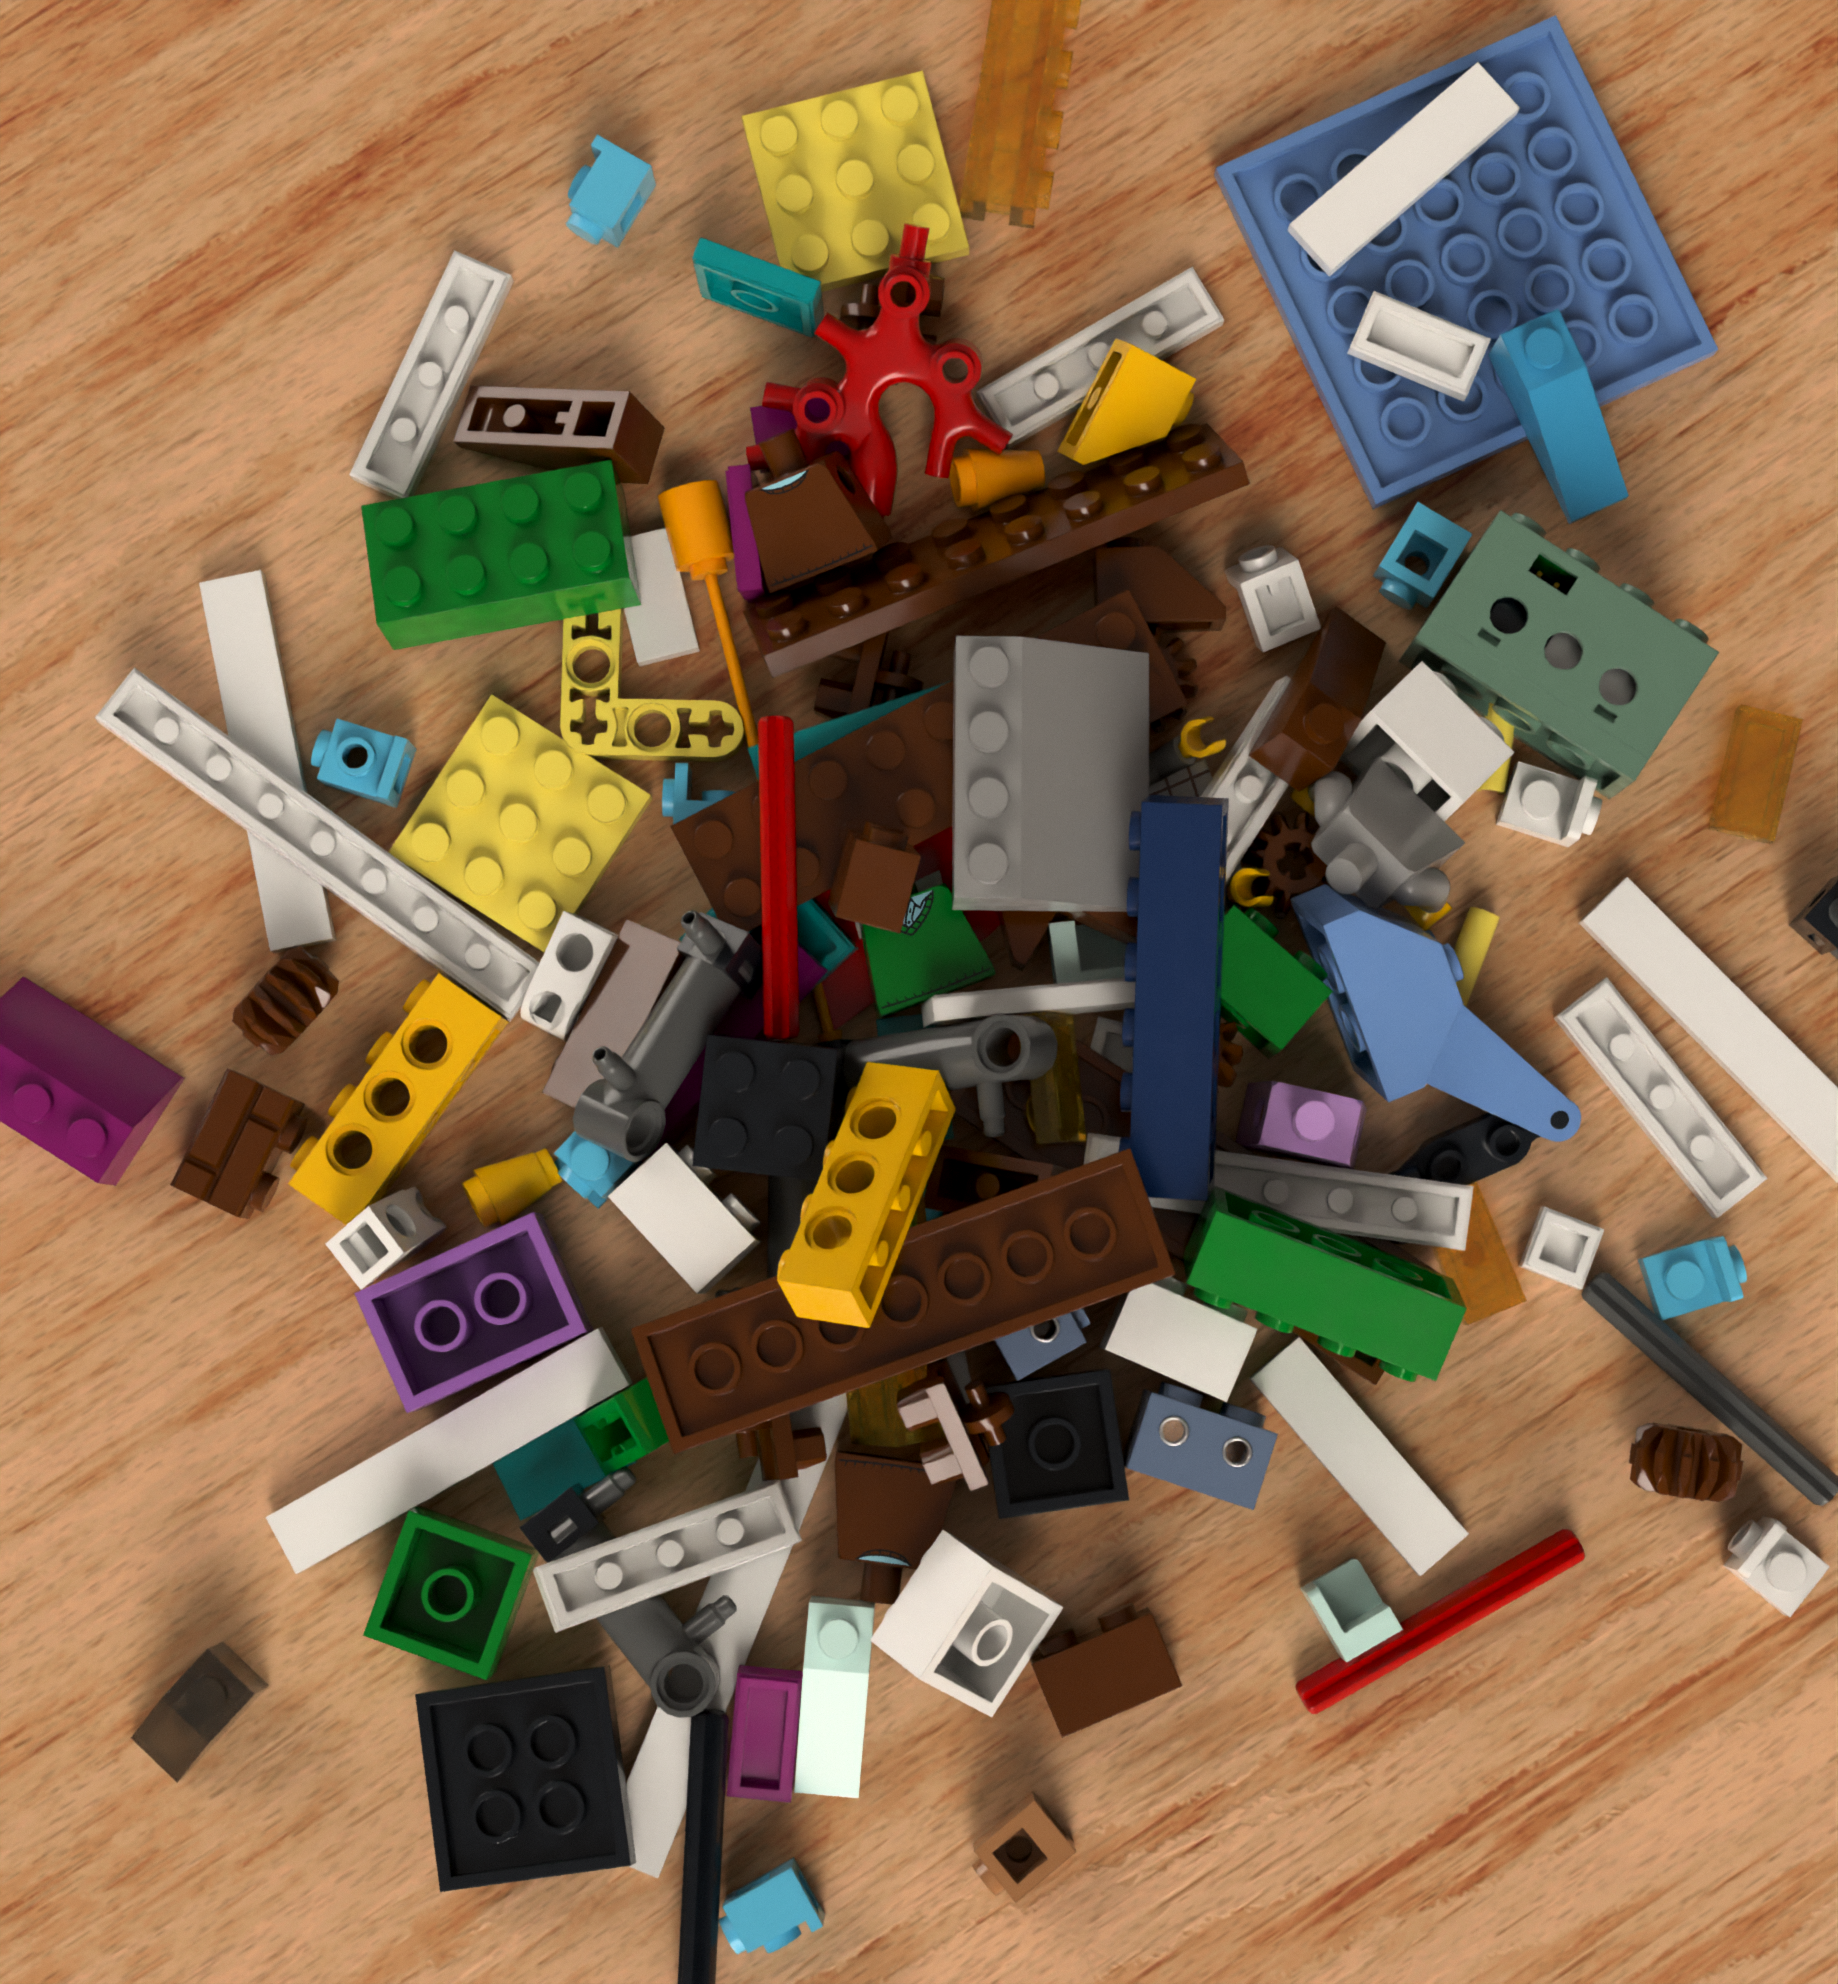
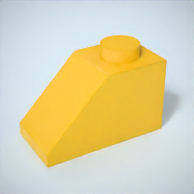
[1057,338,1196,465]

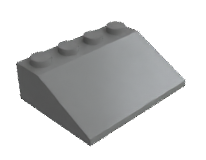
[952,636,1149,912]

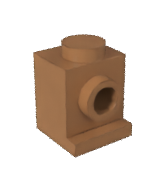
[972,1791,1076,1903]

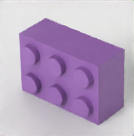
[354,1212,593,1413]

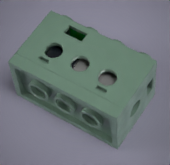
[1399,510,1719,799]

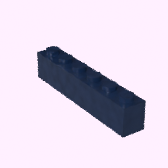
[1119,795,1229,1201]

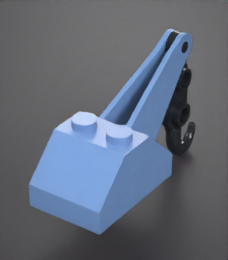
[1290,884,1581,1245]

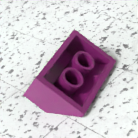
[0,977,185,1186]

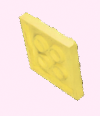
[742,71,969,292]
[388,694,653,953]

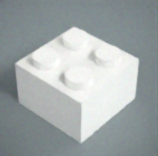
[1340,661,1515,822]
[608,1143,762,1294]
[1099,1277,1258,1402]
[870,1530,1064,1717]

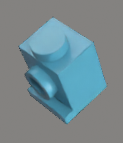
[566,134,656,248]
[1373,502,1472,610]
[311,718,417,808]
[554,1131,642,1209]
[719,1857,825,1955]

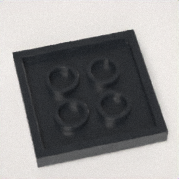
[415,1665,636,1892]

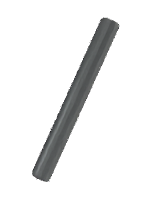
[1581,1272,1838,1506]

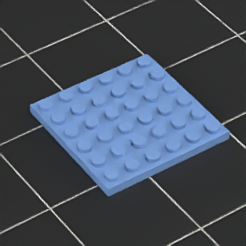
[1214,15,1718,510]

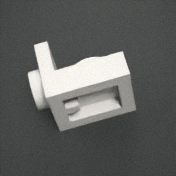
[1225,545,1321,652]
[1496,761,1602,847]
[1723,1516,1830,1617]

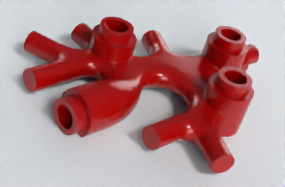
[746,223,1013,520]

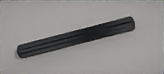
[678,1709,729,1984]

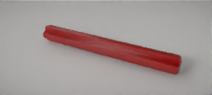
[758,715,800,1039]
[1295,1529,1585,1714]

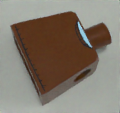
[745,428,893,593]
[835,1450,957,1605]

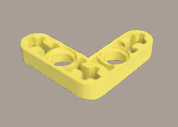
[560,608,745,762]

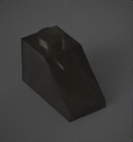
[131,1642,269,1783]

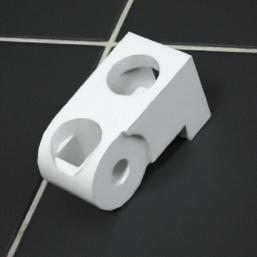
[521,911,619,1042]
[325,1187,447,1290]

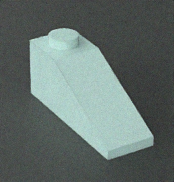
[794,1596,875,1798]

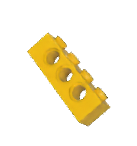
[288,973,509,1225]
[777,1062,956,1328]

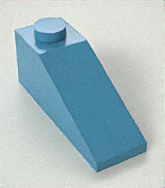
[1488,309,1629,524]

